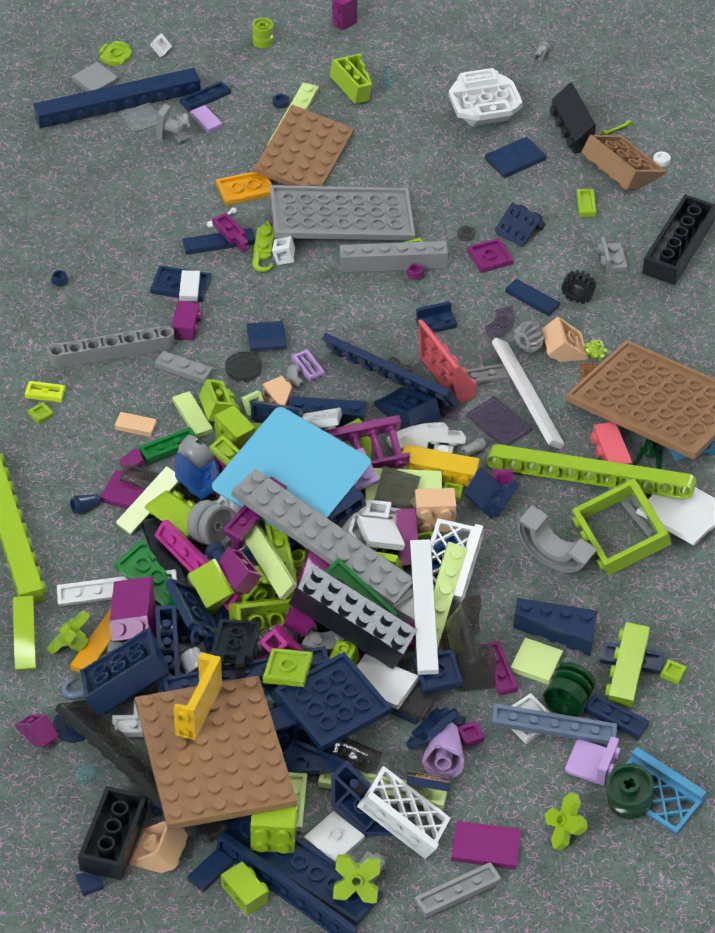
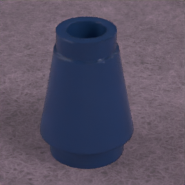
[70,494,100,514]

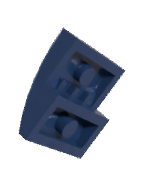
[246,321,287,352]

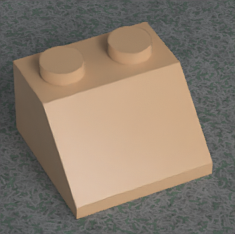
[542,317,588,362]
[129,821,189,873]

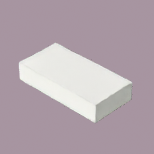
[179,270,200,301]

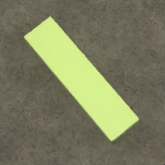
[116,466,179,536]

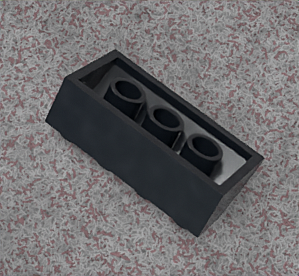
[549,83,596,154]

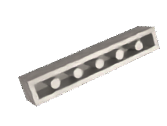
[339,241,448,272]

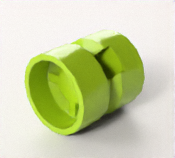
[252,18,274,48]

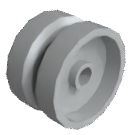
[187,500,236,547]

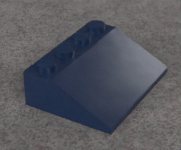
[80,627,169,716]

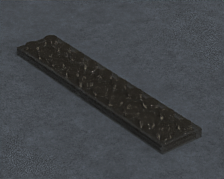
[55,700,224,837]

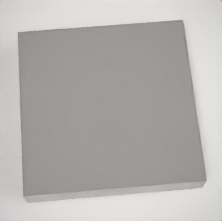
[72,62,119,91]

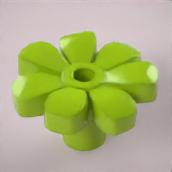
[584,340,608,360]

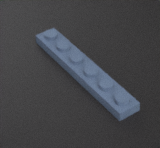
[491,703,617,745]

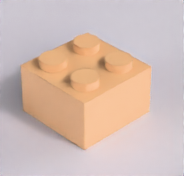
[414,488,456,532]

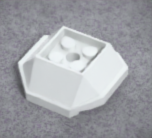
[449,68,523,126]

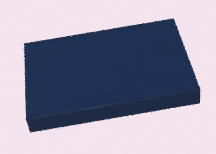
[485,137,546,178]
[150,265,212,302]

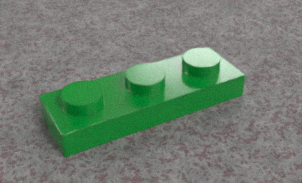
[139,427,199,464]

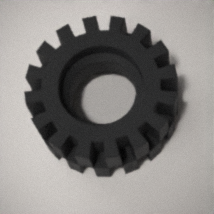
[561,270,596,304]

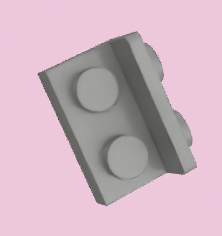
[597,237,627,273]

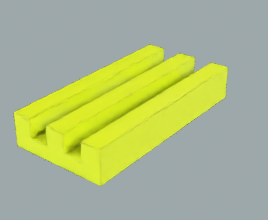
[25,381,66,403]

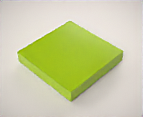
[263,648,313,687]

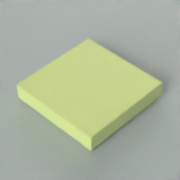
[511,638,563,684]

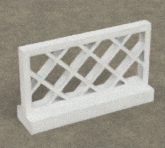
[430,519,484,605]
[357,766,450,859]

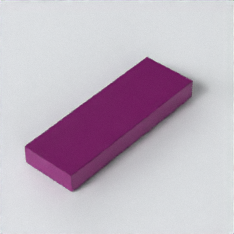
[396,508,418,567]
[479,641,518,696]

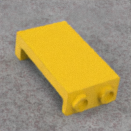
[173,652,222,740]

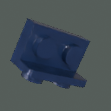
[416,301,457,333]

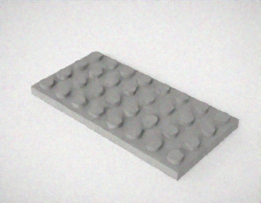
[270,185,415,240]

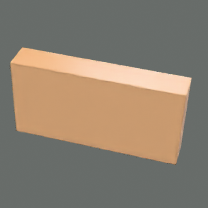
[115,412,157,437]

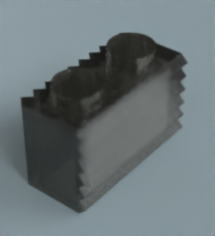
[332,737,382,774]

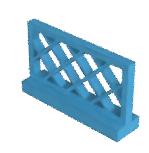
[626,747,707,835]

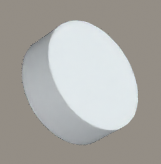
[653,152,671,167]

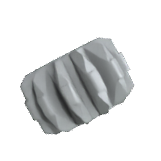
[513,321,545,353]

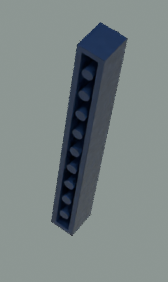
[33,68,201,128]

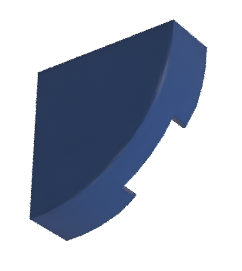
[76,873,104,896]

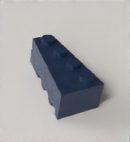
[513,598,598,656]

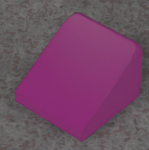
[119,448,144,474]

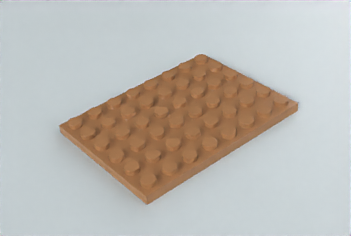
[565,340,715,460]
[135,676,297,830]

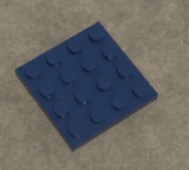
[274,652,392,751]

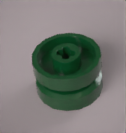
[606,763,654,819]

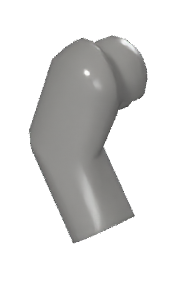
[287,364,305,389]

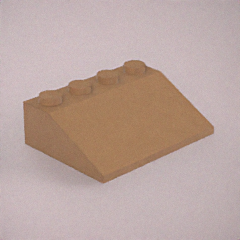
[582,135,667,190]

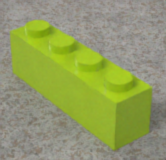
[605,622,650,708]

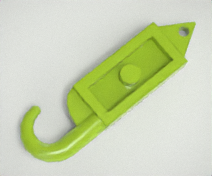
[252,221,274,272]

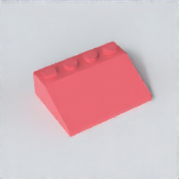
[418,319,477,404]

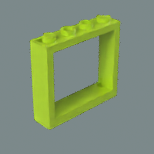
[572,478,672,576]

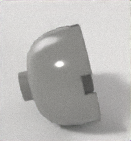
[177,435,215,470]

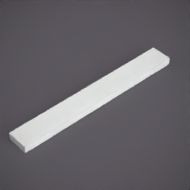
[492,338,565,449]
[410,540,439,675]

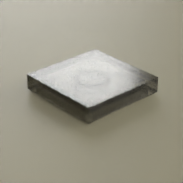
[374,466,421,509]

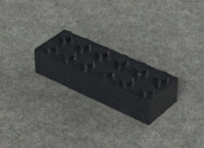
[642,194,715,285]
[288,565,417,669]

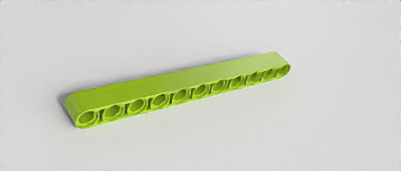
[486,444,697,499]

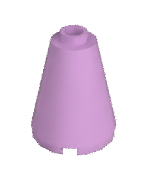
[422,723,465,778]

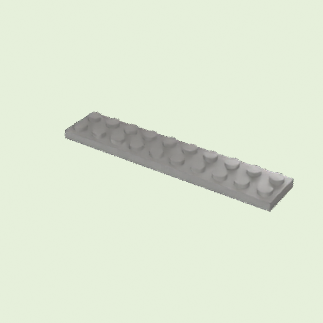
[231,469,413,608]

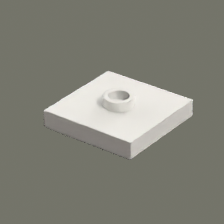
[304,811,365,862]

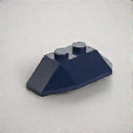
[331,760,400,836]

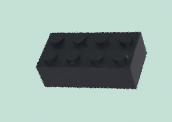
[78,786,148,880]

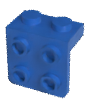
[175,453,219,500]

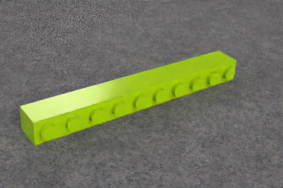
[0,453,47,603]

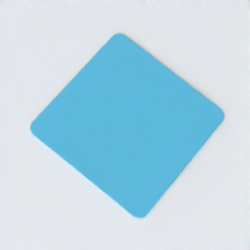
[212,407,371,537]

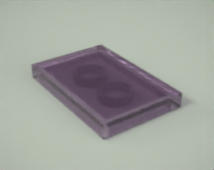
[466,396,533,446]

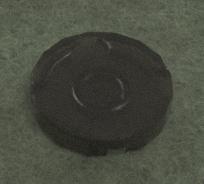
[225,352,262,382]

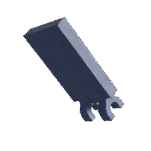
[165,578,217,650]

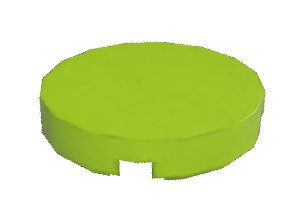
[99,41,132,66]

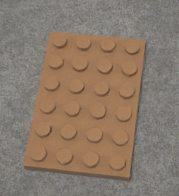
[254,104,354,186]

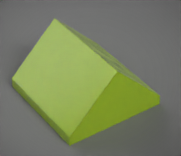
[188,559,234,614]

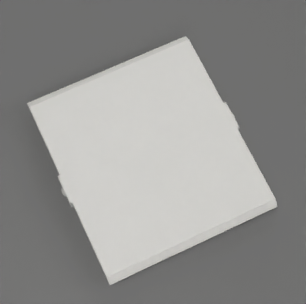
[636,487,715,546]

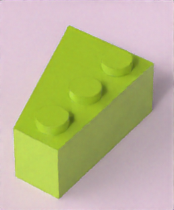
[330,53,372,104]

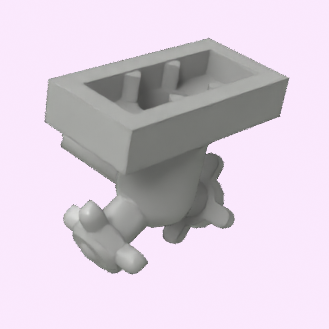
[156,104,190,143]

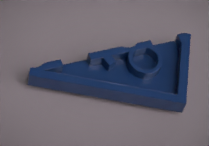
[283,738,355,775]

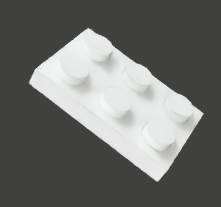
[302,408,342,430]

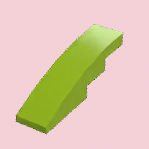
[13,596,36,671]

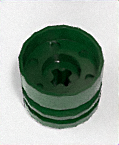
[542,662,596,717]

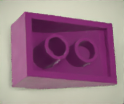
[110,576,157,642]

